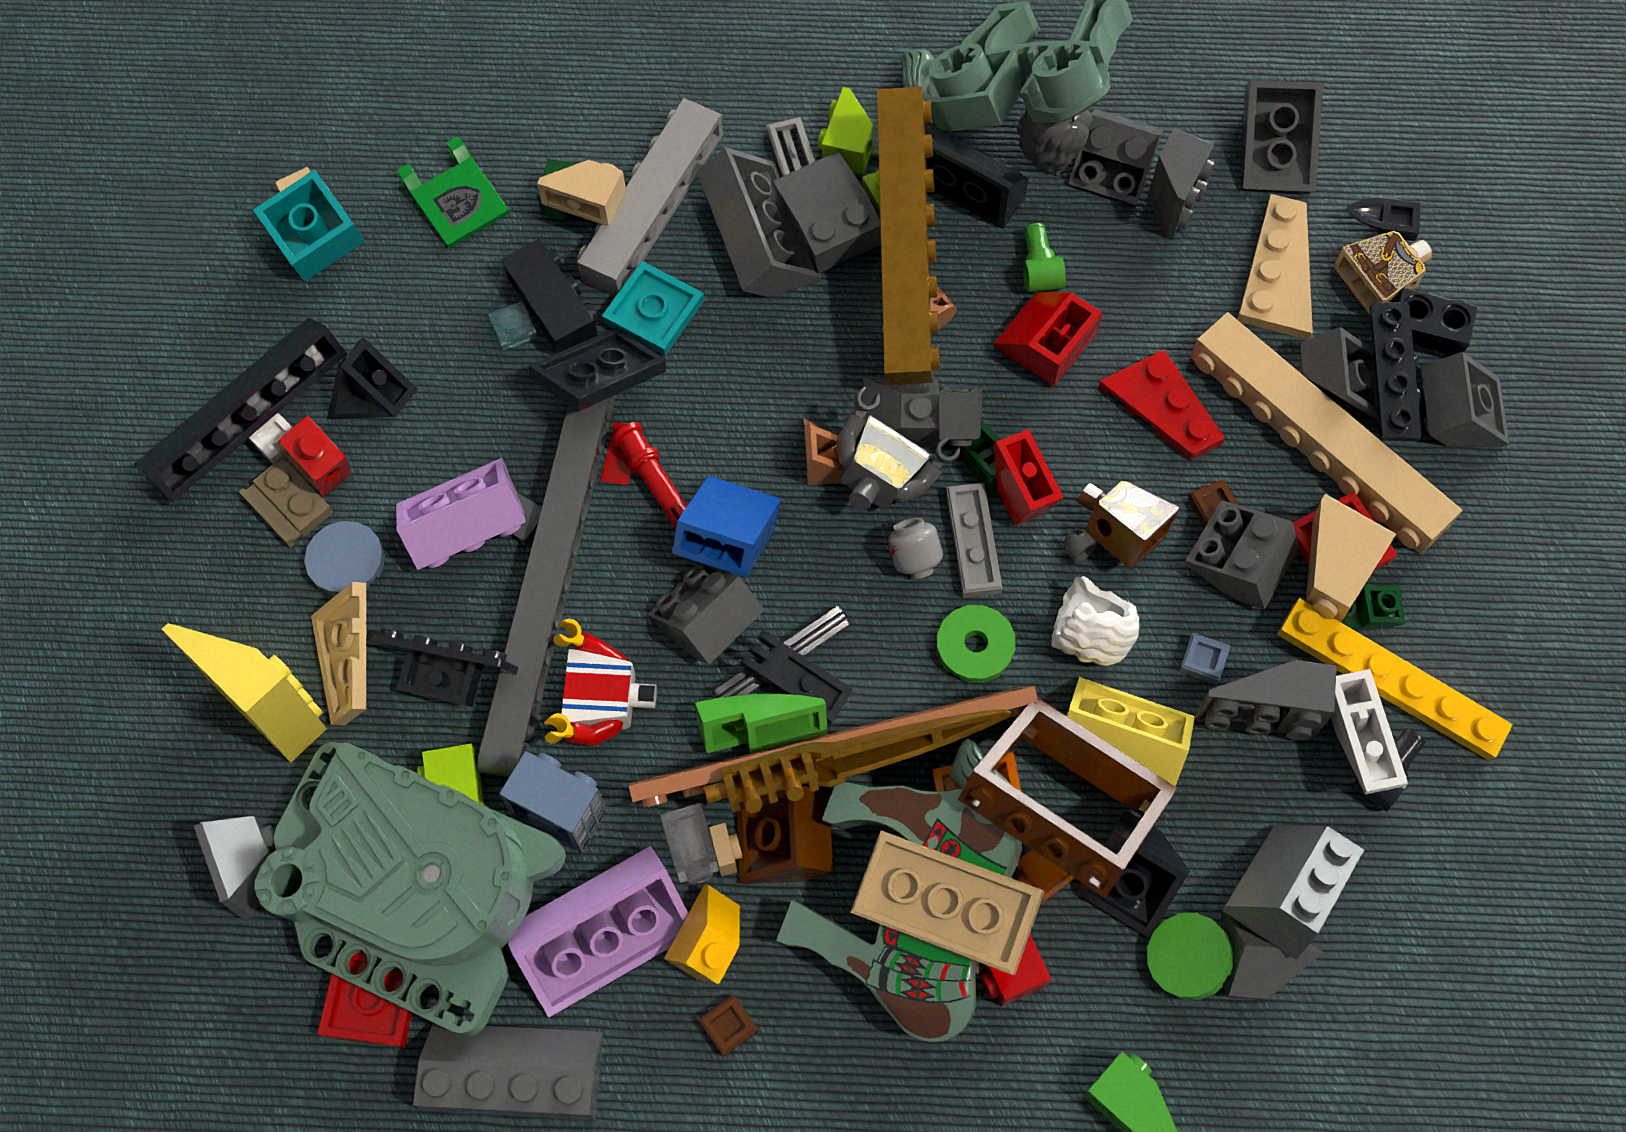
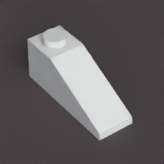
[1331,669,1408,794]

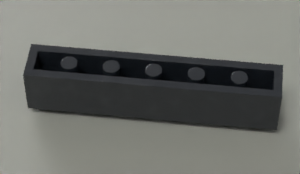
[133,318,347,503]

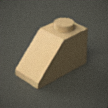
[537,160,626,226]

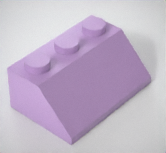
[396,458,526,570]

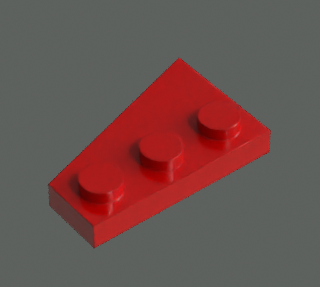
[1098,350,1225,461]

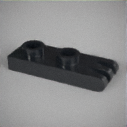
[740,630,853,725]

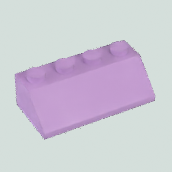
[507,846,688,1017]

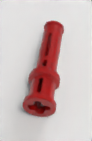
[611,422,687,530]

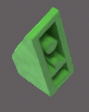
[1083,1051,1177,1132]

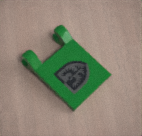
[397,137,510,249]

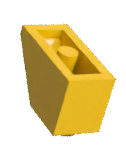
[664,884,740,985]

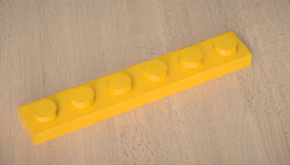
[1277,598,1513,761]

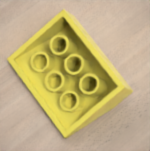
[162,623,327,763]

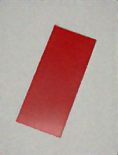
[600,422,631,485]

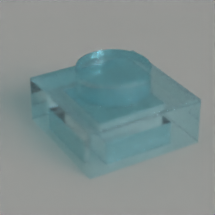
[488,301,538,351]

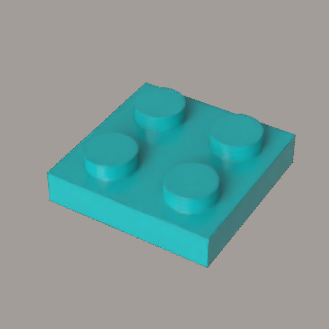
[602,261,705,356]

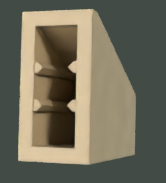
[1306,494,1396,622]

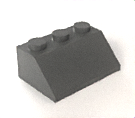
[1222,825,1364,960]

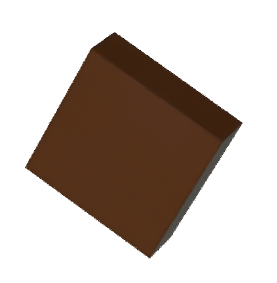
[1188,479,1239,528]
[699,994,759,1057]

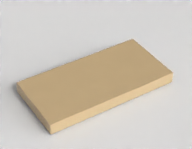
[851,831,1045,975]

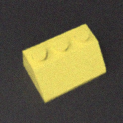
[1066,677,1195,786]

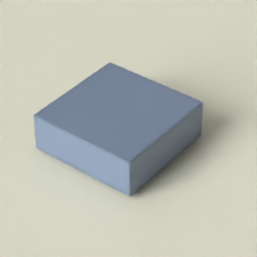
[1179,632,1231,685]

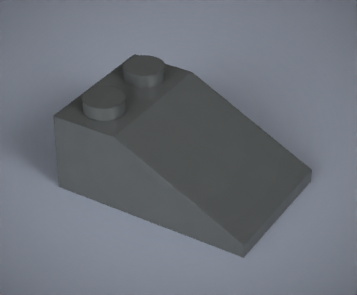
[1242,80,1324,193]
[773,151,881,273]

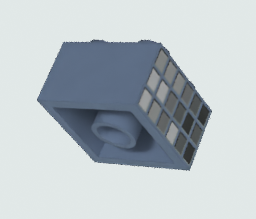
[499,751,607,854]

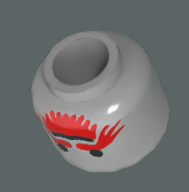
[887,518,943,579]

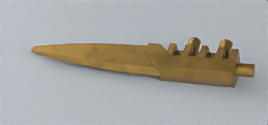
[704,709,1012,813]

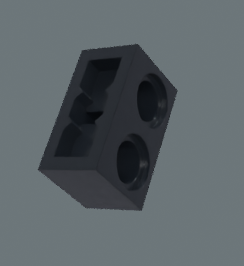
[1395,287,1477,359]

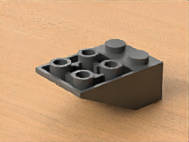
[1194,660,1336,740]

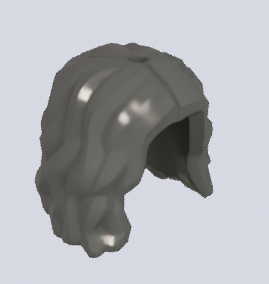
[1017,109,1092,176]

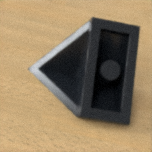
[327,338,417,419]

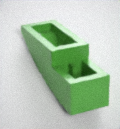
[695,694,828,754]

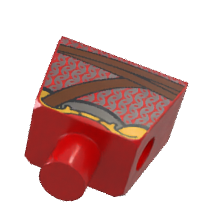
[272,416,351,498]

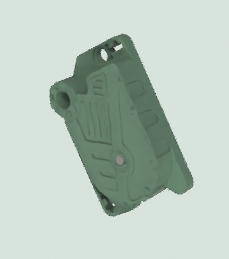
[255,742,566,1036]

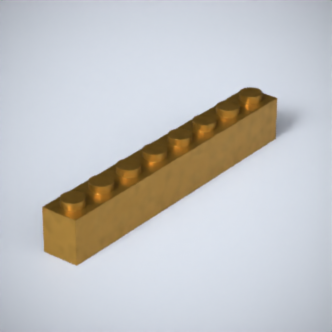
[877,86,940,385]

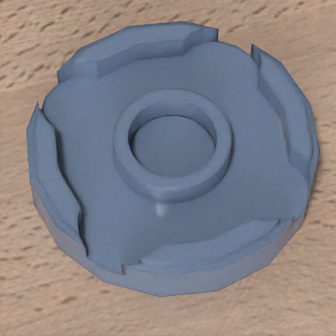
[304,521,385,596]

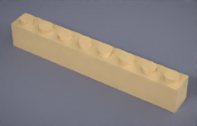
[1191,312,1462,555]

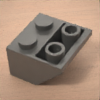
[1068,109,1164,205]
[1148,128,1216,241]
[1185,500,1300,610]
[648,563,765,665]

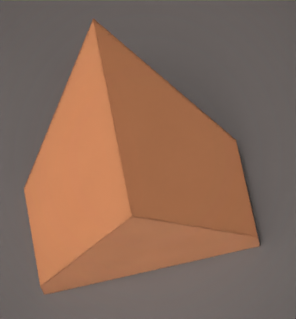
[803,418,844,485]

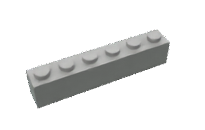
[577,98,723,297]

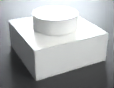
[249,413,292,464]

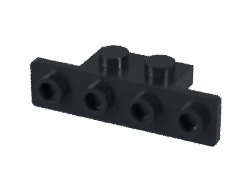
[1369,302,1421,441]
[366,628,519,707]

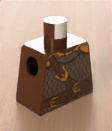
[1078,481,1180,569]

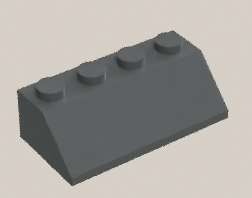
[697,147,822,297]
[413,1023,604,1121]

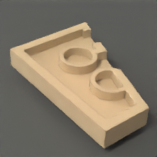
[311,581,366,725]

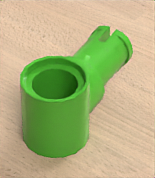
[1023,223,1066,293]

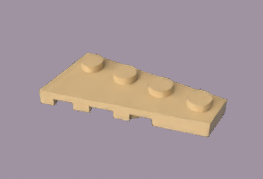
[1237,194,1313,340]

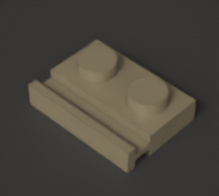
[239,457,334,548]

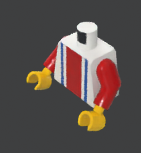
[544,619,657,746]

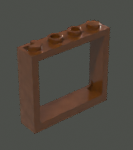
[957,697,1177,898]

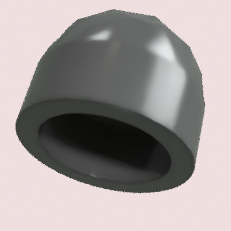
[1064,529,1099,563]

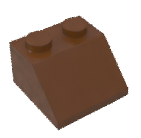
[737,786,834,885]

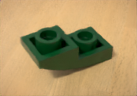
[1341,585,1406,631]

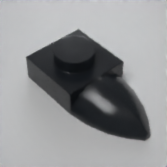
[1346,198,1421,241]

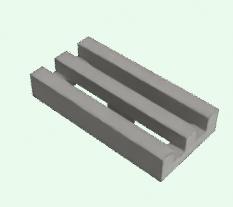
[766,117,815,177]

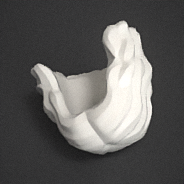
[1051,576,1139,666]

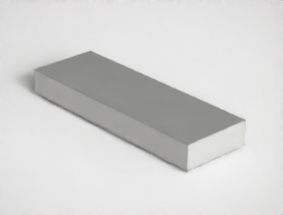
[946,483,1003,598]

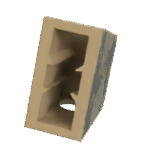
[1334,231,1432,314]

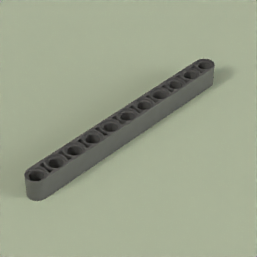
[478,396,615,778]

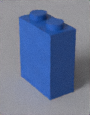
[672,476,781,578]

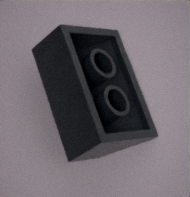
[925,129,1029,229]

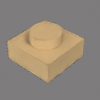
[709,823,743,877]

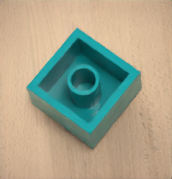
[253,169,365,282]

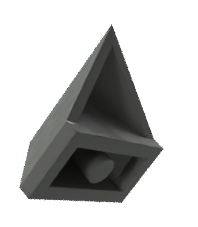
[1221,911,1324,1000]

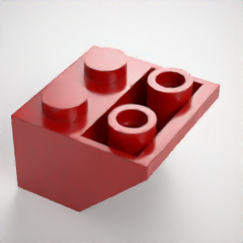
[993,292,1102,387]

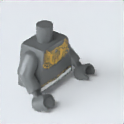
[836,387,960,510]

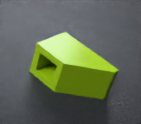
[818,87,874,174]

